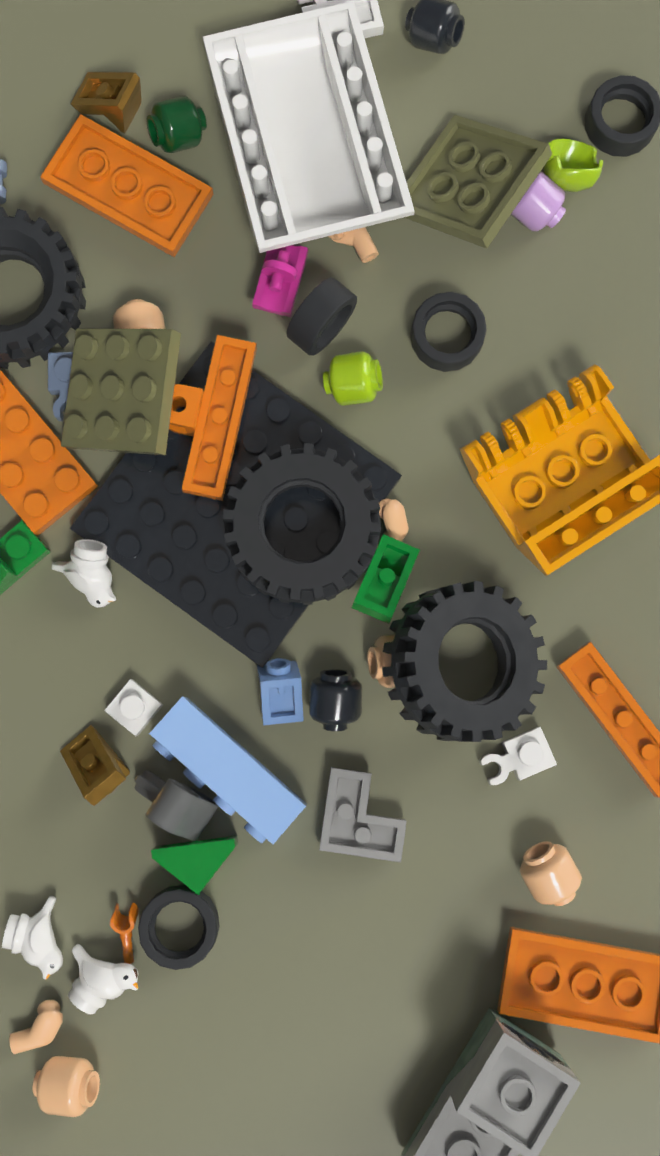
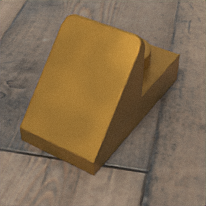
[71,72,142,133]
[60,725,130,806]

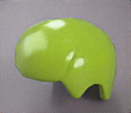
[543,138,603,192]

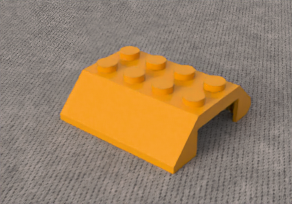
[460,364,660,576]

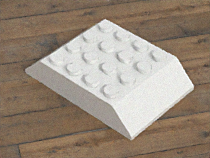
[203,1,415,253]

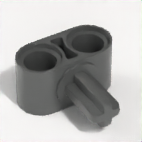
[134,770,218,841]

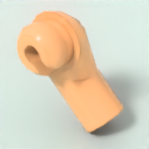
[376,498,409,549]
[9,1000,63,1055]

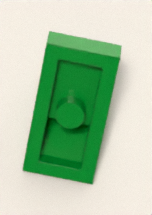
[0,520,51,595]
[351,534,420,624]

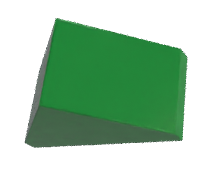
[151,835,238,895]

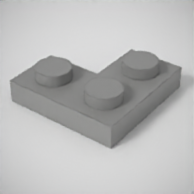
[319,767,407,862]

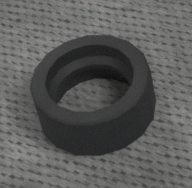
[585,75,660,157]
[286,277,357,356]
[410,292,487,372]
[138,885,220,970]

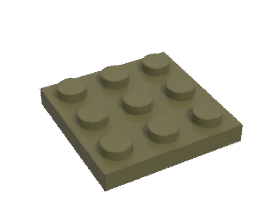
[404,115,552,249]
[61,329,181,455]

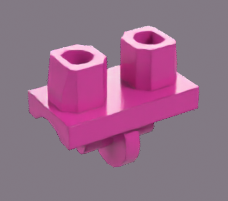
[252,245,308,317]

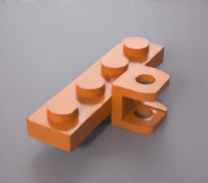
[169,335,257,501]

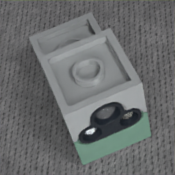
[401,1007,581,1156]

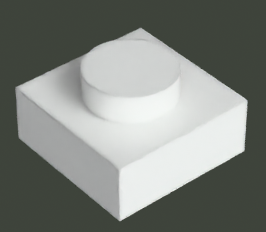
[104,679,163,736]

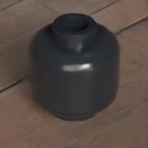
[405,0,465,54]
[309,669,362,731]

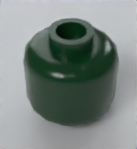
[146,96,207,153]

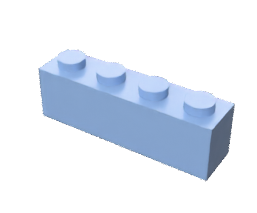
[149,696,307,844]

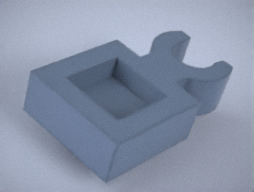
[48,352,73,421]

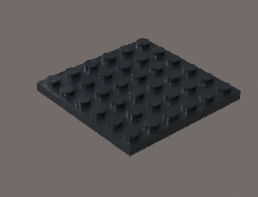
[70,341,402,668]

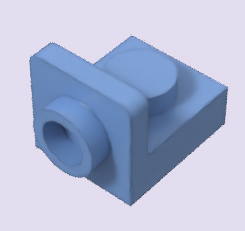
[257,658,304,726]

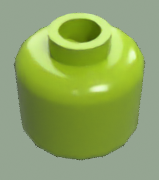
[323,351,383,406]

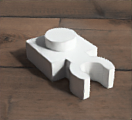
[479,727,557,785]

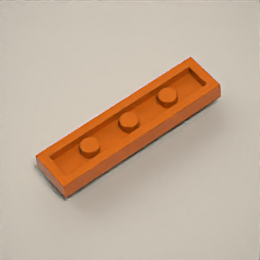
[556,642,660,798]

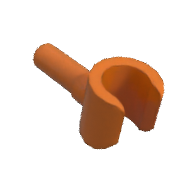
[110,903,139,964]

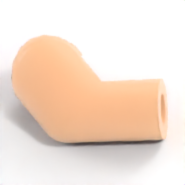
[328,227,379,263]

